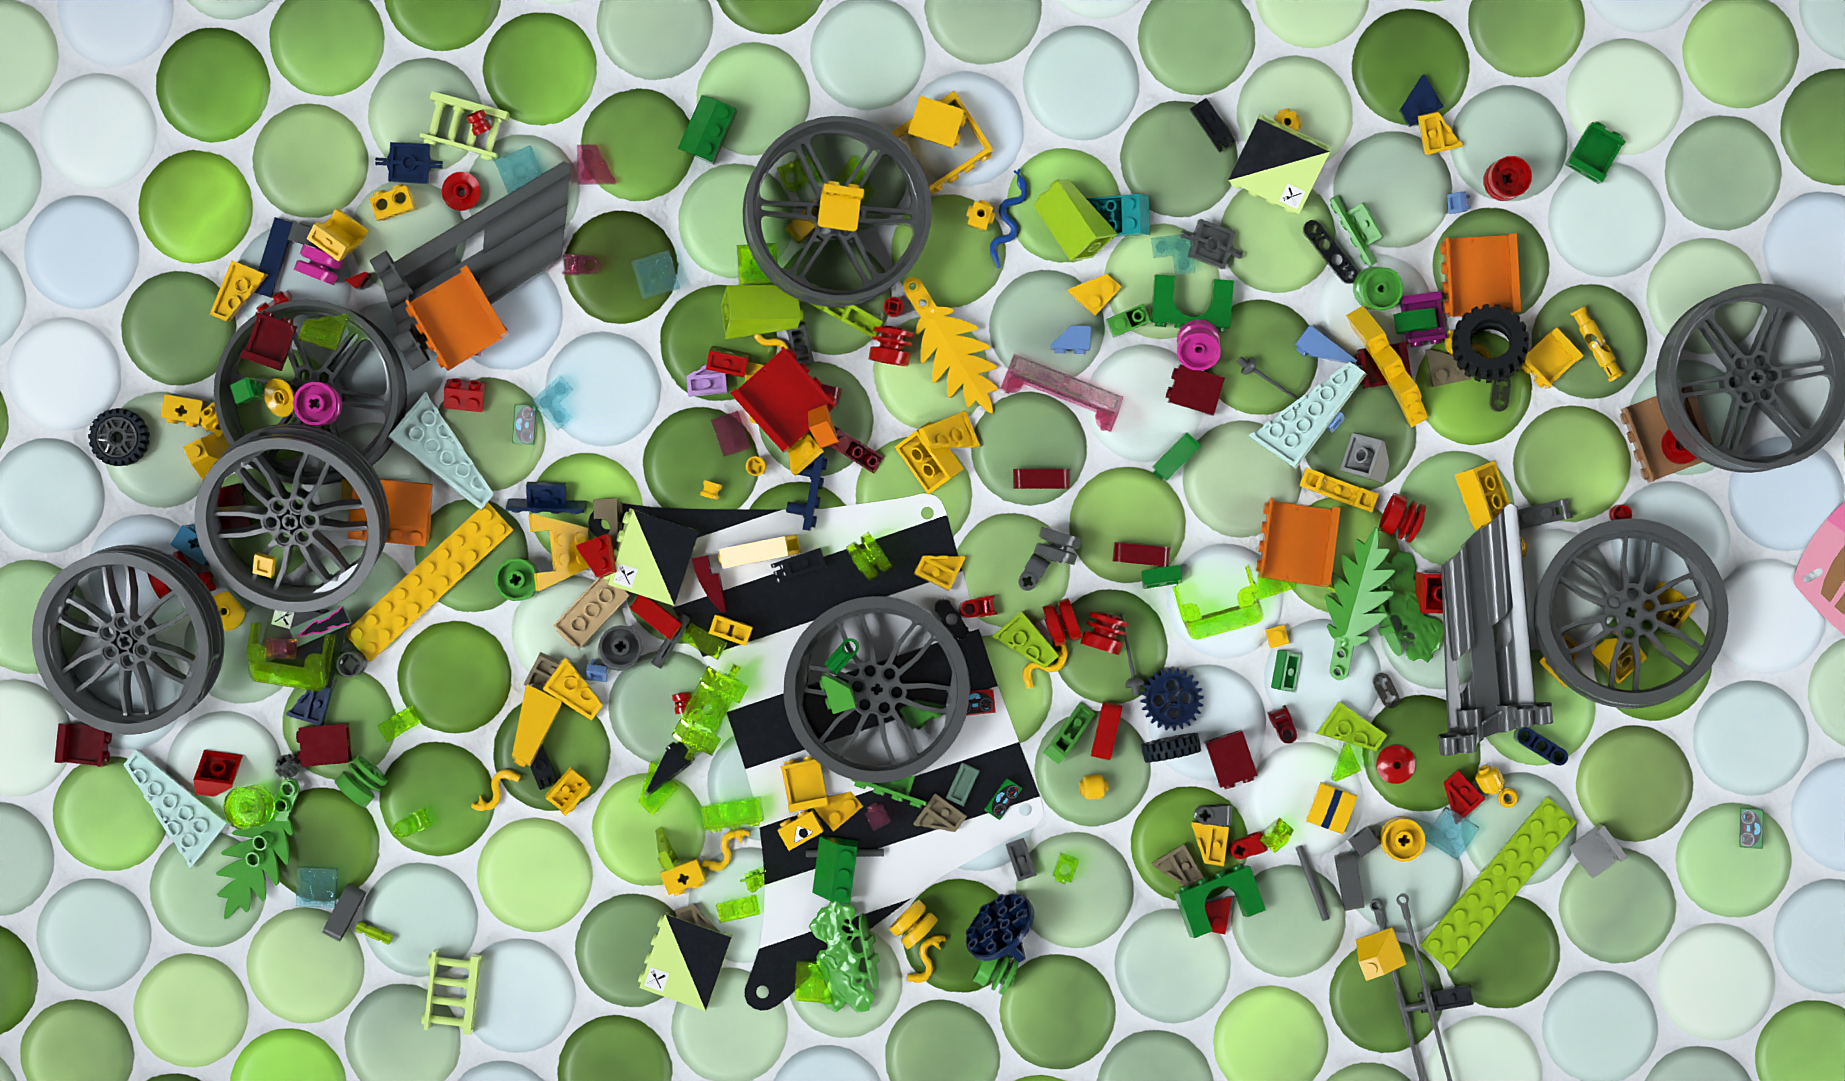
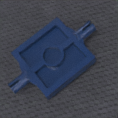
[375,142,443,184]

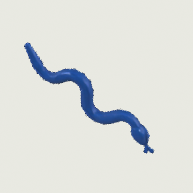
[990,169,1028,268]

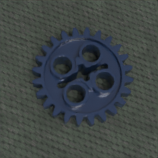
[1140,667,1204,731]

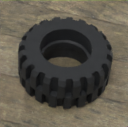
[1452,304,1529,383]

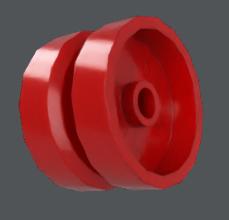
[1042,598,1082,647]

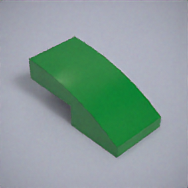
[1393,308,1438,335]

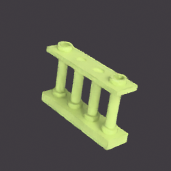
[419,91,510,161]
[421,949,482,1035]

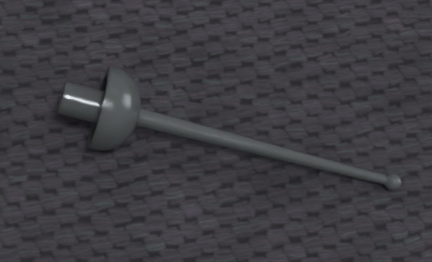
[1237,356,1299,400]
[1120,613,1145,696]

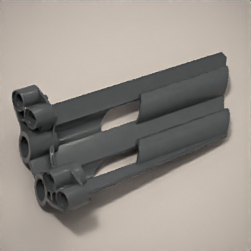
[369,161,571,370]

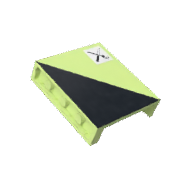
[1228,114,1331,214]
[604,508,699,606]
[638,912,733,1011]

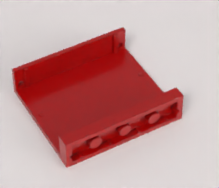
[730,347,836,453]

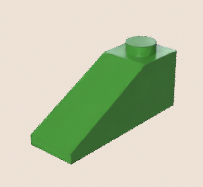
[1043,702,1096,764]

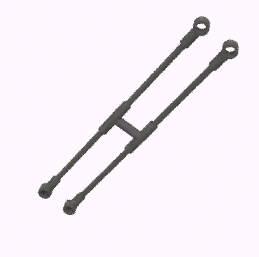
[1370,893,1452,1081]

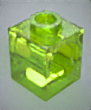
[1260,817,1294,853]
[1052,852,1079,884]

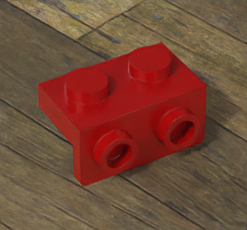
[444,378,486,412]

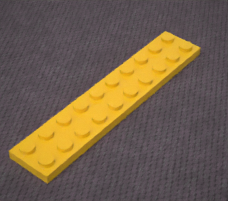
[346,502,514,662]

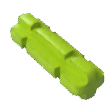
[355,921,393,945]

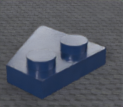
[1399,74,1444,127]
[286,684,333,726]

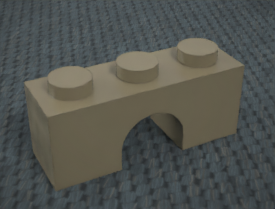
[593,499,623,549]

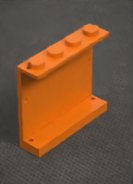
[1440,233,1521,317]
[405,265,509,371]
[1255,497,1340,588]

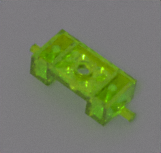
[672,664,748,761]

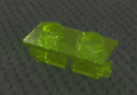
[740,869,766,893]

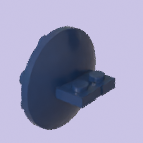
[966,893,1034,963]

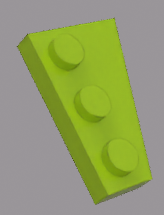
[992,611,1060,668]
[1316,701,1387,751]
[655,827,680,871]

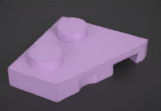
[687,364,728,397]

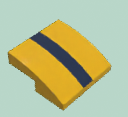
[1306,782,1357,835]

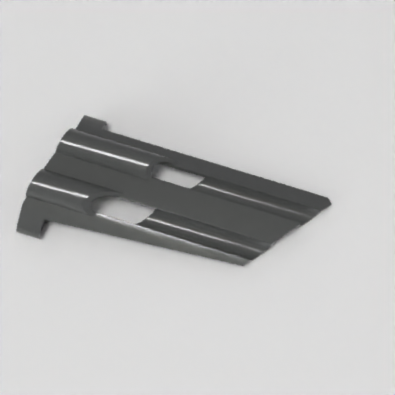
[1438,503,1554,756]

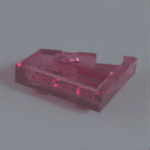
[577,145,616,185]

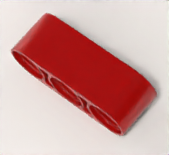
[629,595,683,640]
[1091,701,1122,761]

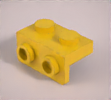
[545,767,591,816]

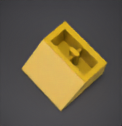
[1644,581,1696,637]

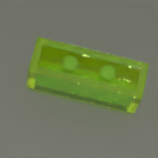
[701,796,764,833]

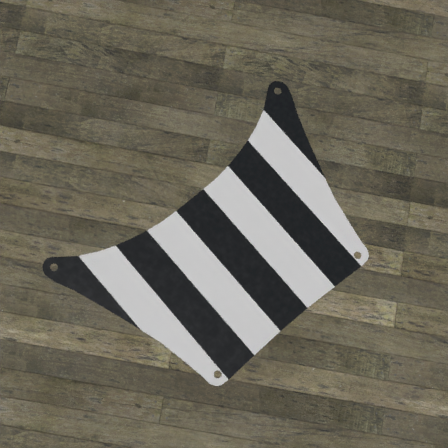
[588,493,1044,1011]

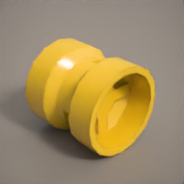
[746,456,766,476]

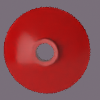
[442,172,481,211]
[1661,429,1696,464]
[1376,745,1415,784]

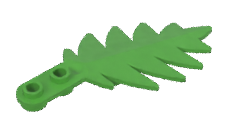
[1325,527,1396,680]
[216,778,300,919]

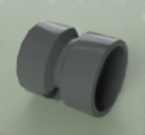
[336,651,367,677]

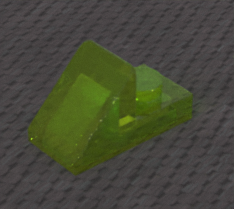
[377,705,421,743]

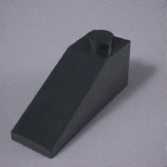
[645,741,695,797]

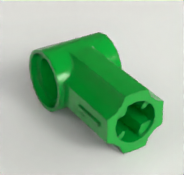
[824,638,859,675]

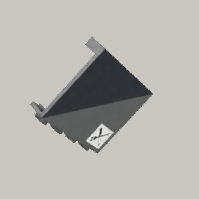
[256,609,353,689]

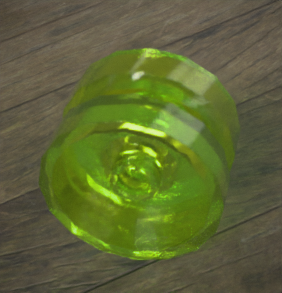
[846,531,892,581]
[223,785,275,830]

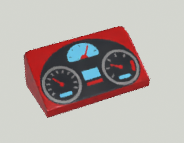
[966,689,996,716]

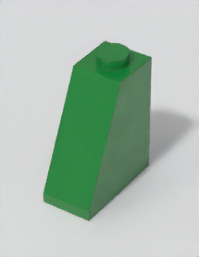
[1152,432,1201,480]

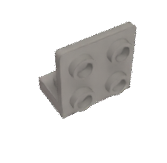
[1569,824,1628,878]

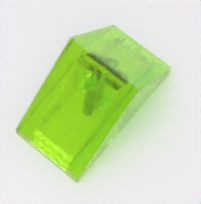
[1330,743,1362,782]

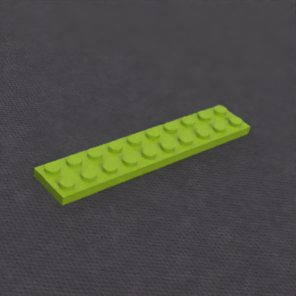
[1419,796,1577,971]

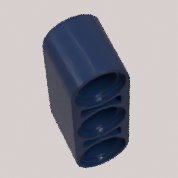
[1514,727,1568,766]

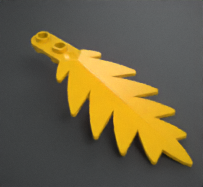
[903,277,998,414]

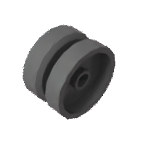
[1034,527,1082,565]
[598,625,642,671]

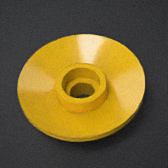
[264,378,295,417]
[213,592,245,631]

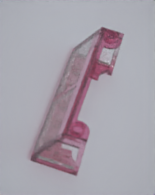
[1000,354,1123,433]

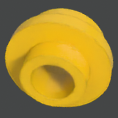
[1498,788,1518,808]

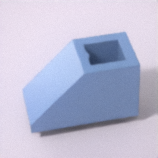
[1050,325,1091,354]

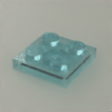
[494,145,543,194]
[631,250,680,299]
[1425,806,1479,860]
[296,867,338,908]

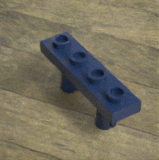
[786,453,828,531]

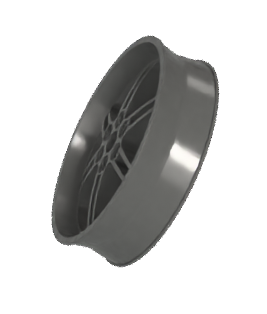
[742,116,932,307]
[1655,283,1845,473]
[214,300,407,485]

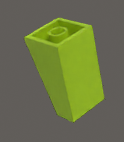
[1033,179,1117,261]
[721,285,803,339]

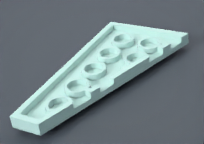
[1248,362,1367,469]
[388,392,494,510]
[124,749,228,869]

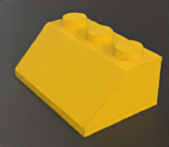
[895,421,964,495]
[1455,460,1510,530]

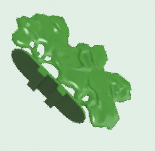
[1368,551,1444,663]
[808,901,880,1012]

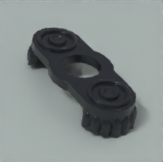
[935,598,969,640]

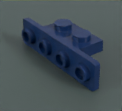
[506,482,586,514]

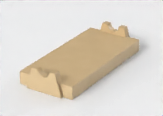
[553,577,630,649]

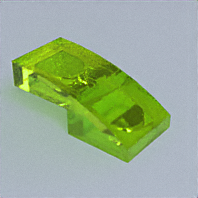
[681,623,727,660]
[716,895,761,923]

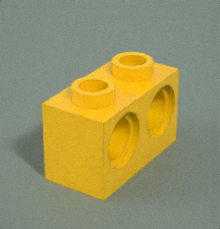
[369,184,417,222]
[709,614,753,646]

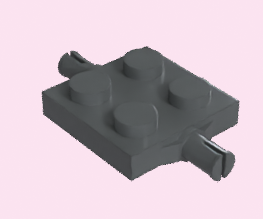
[1181,219,1243,270]

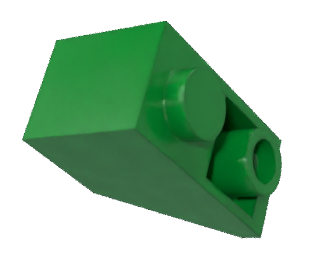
[230,377,264,405]

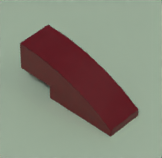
[691,555,727,612]

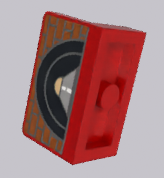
[706,346,750,377]

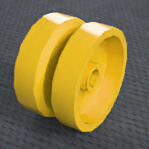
[1379,816,1425,862]
[889,899,938,949]

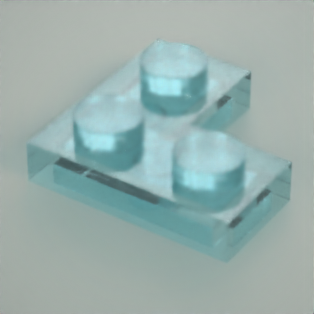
[1151,234,1195,275]
[531,375,574,431]

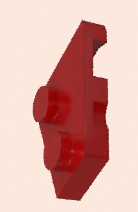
[255,290,292,314]

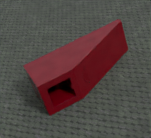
[829,426,884,474]

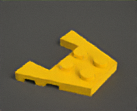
[528,514,590,591]

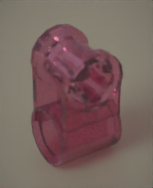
[562,254,601,276]

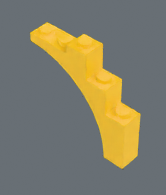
[1346,305,1428,428]

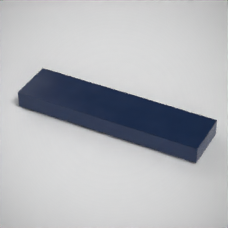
[254,217,292,298]

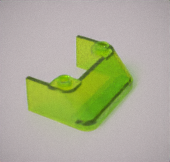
[1172,564,1264,640]
[246,622,336,691]

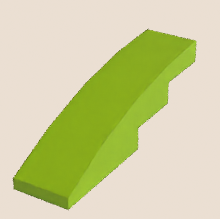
[809,283,883,338]

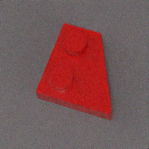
[576,534,617,578]
[1443,769,1485,824]
[1205,896,1232,935]

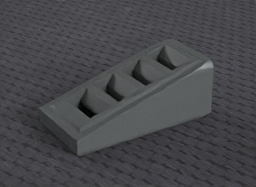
[787,322,814,364]

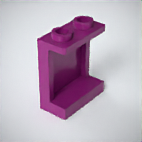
[1400,291,1447,347]

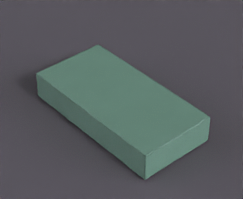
[946,762,980,806]

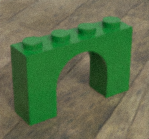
[1150,274,1234,332]
[1174,863,1266,938]

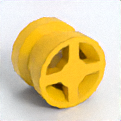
[700,480,722,500]

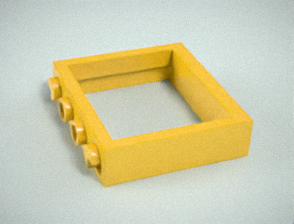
[891,91,993,195]

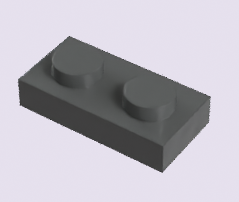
[1005,838,1037,882]

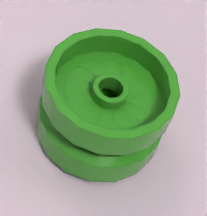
[1353,266,1403,311]
[494,558,540,601]

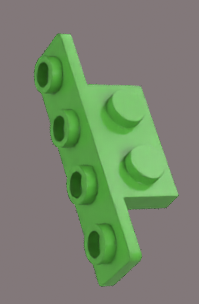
[1330,195,1384,267]
[851,765,927,808]

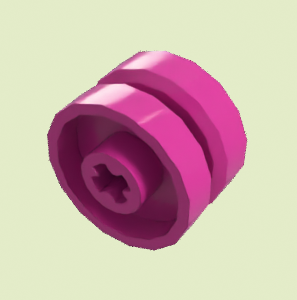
[293,244,344,285]
[1177,319,1221,371]
[293,382,342,426]

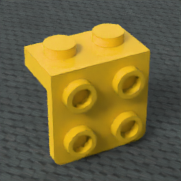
[818,181,864,232]

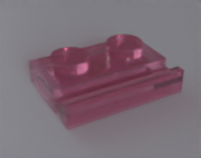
[711,411,751,457]

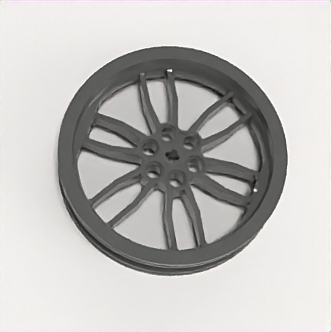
[195,424,389,612]
[1534,519,1729,709]
[32,545,225,735]
[784,596,970,783]

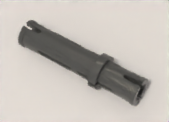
[651,613,691,669]

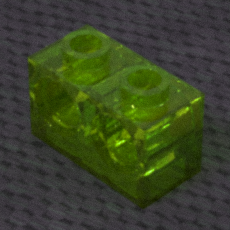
[777,155,820,193]

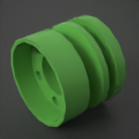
[335,755,388,807]
[973,954,1019,995]

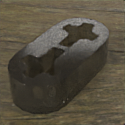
[1489,376,1511,412]
[1372,672,1400,708]

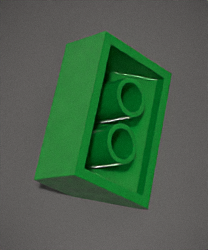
[678,95,737,165]
[812,836,858,904]

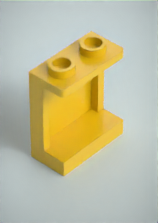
[907,96,967,149]
[307,208,368,262]
[1521,327,1584,389]
[780,756,829,813]

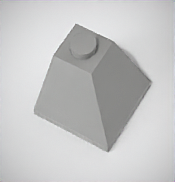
[1340,433,1390,483]

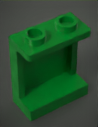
[1565,121,1626,184]

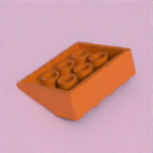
[348,479,433,547]

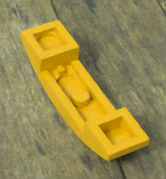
[1299,467,1379,513]

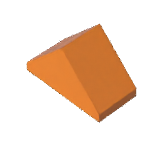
[808,405,839,448]

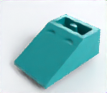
[1086,194,1150,237]

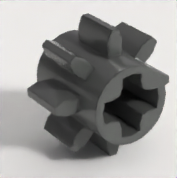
[275,754,300,779]

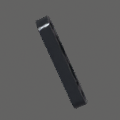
[1303,220,1358,284]

